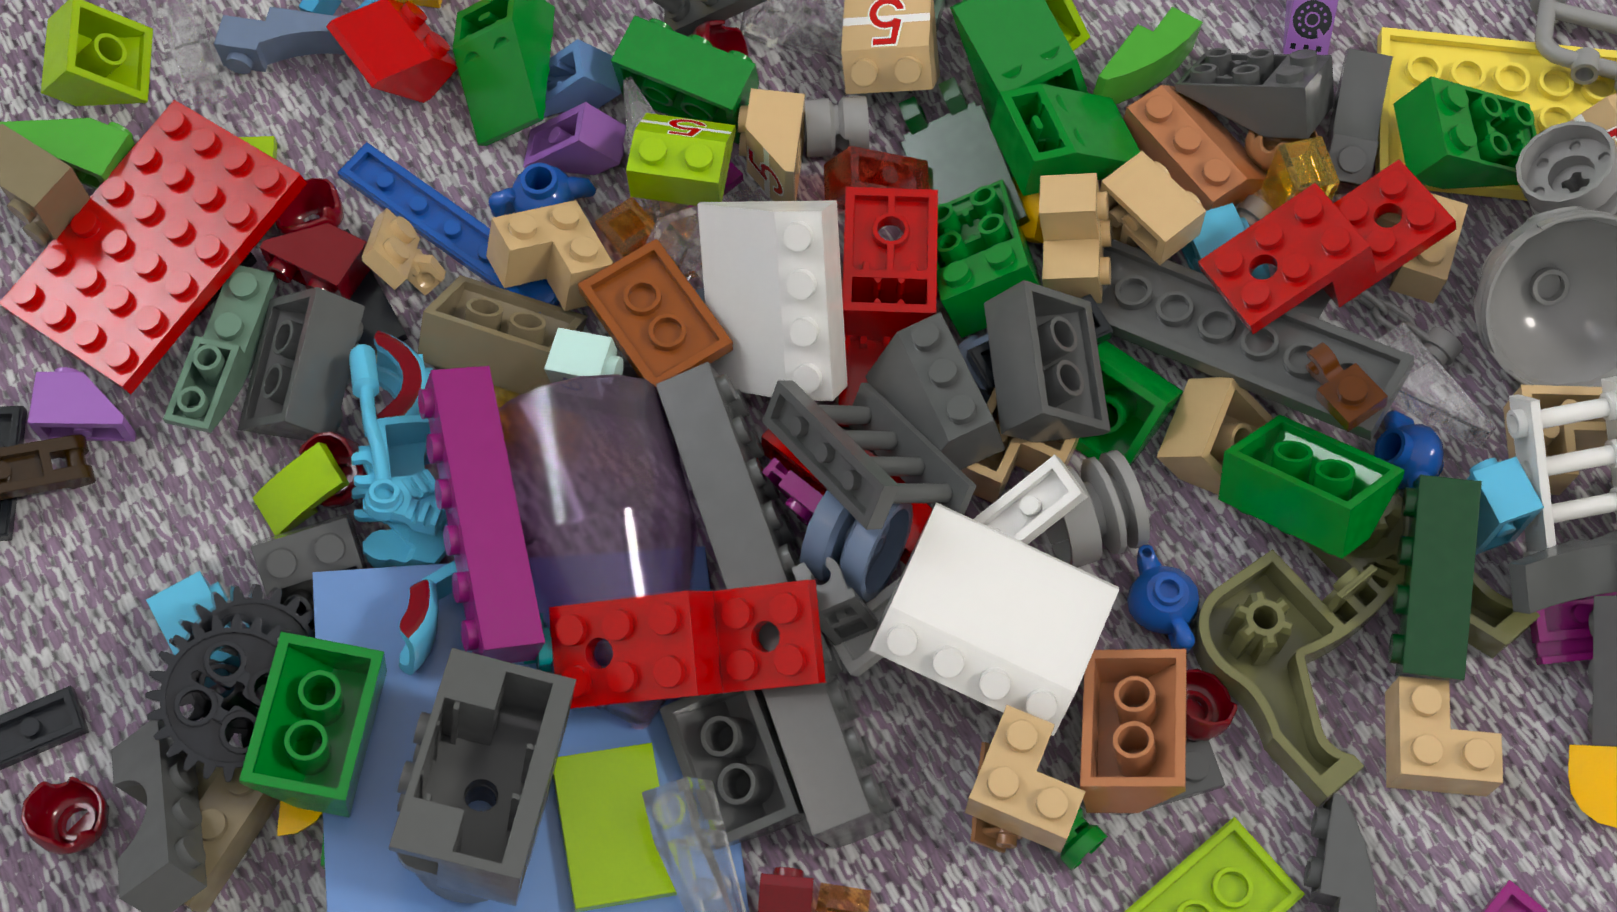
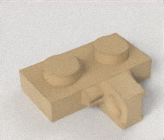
[362,208,446,296]

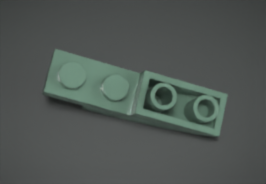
[163,265,279,433]

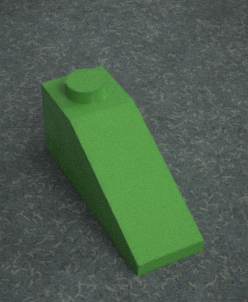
[0,118,135,189]

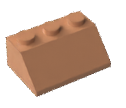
[1124,85,1273,211]
[1080,649,1187,813]

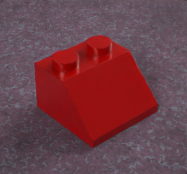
[326,0,457,103]

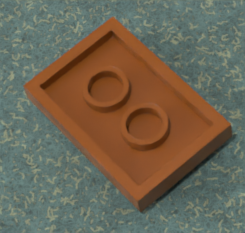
[578,238,733,397]

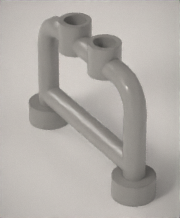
[1530,0,1617,91]

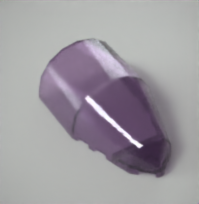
[498,374,698,729]

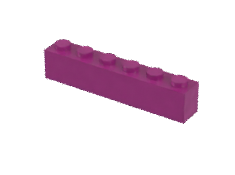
[418,366,545,663]

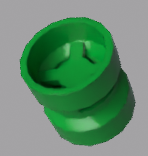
[1060,807,1108,871]

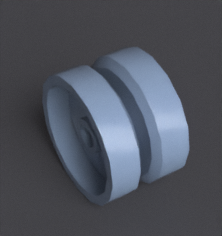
[800,490,913,602]

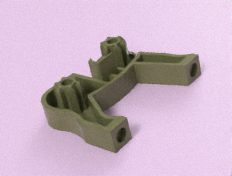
[1192,488,1540,807]

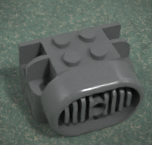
[389,648,576,906]

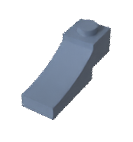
[214,7,346,74]

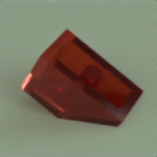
[824,146,929,210]

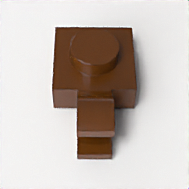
[1306,342,1388,432]

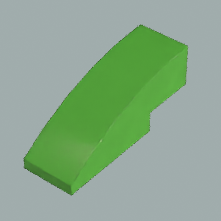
[1093,7,1203,104]

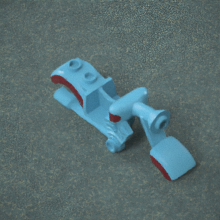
[349,330,457,675]

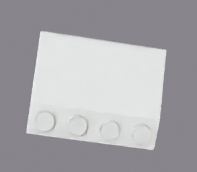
[697,200,848,401]
[869,502,1119,736]

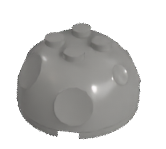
[1473,206,1617,387]

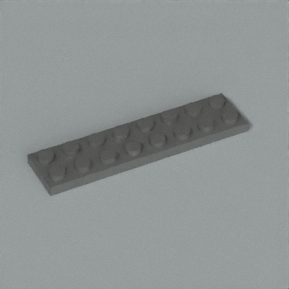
[1040,239,1414,441]

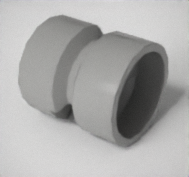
[805,96,869,157]

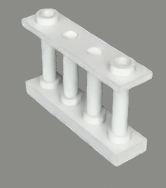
[1506,376,1617,558]

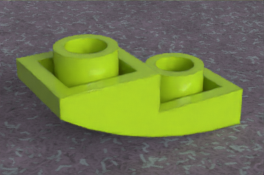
[253,442,350,535]

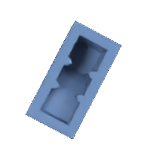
[544,39,621,118]

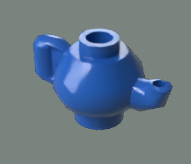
[488,163,596,217]
[1374,410,1444,489]
[1127,545,1200,654]

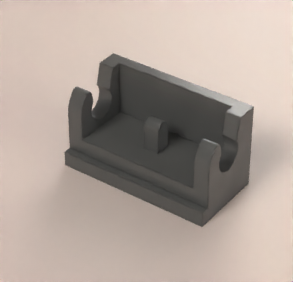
[792,557,878,646]

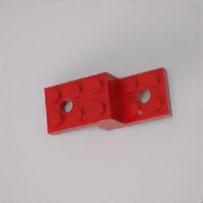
[1198,159,1457,334]
[838,187,938,427]
[549,580,826,708]

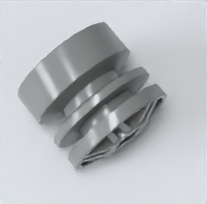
[1516,121,1617,216]
[1045,450,1150,568]

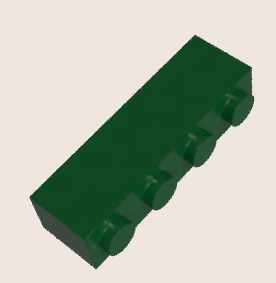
[1388,475,1482,683]

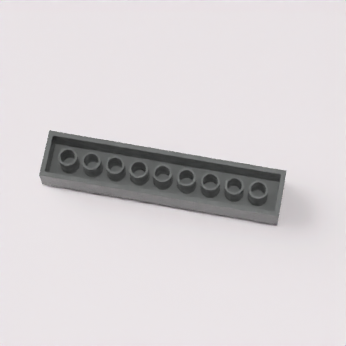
[656,362,894,849]

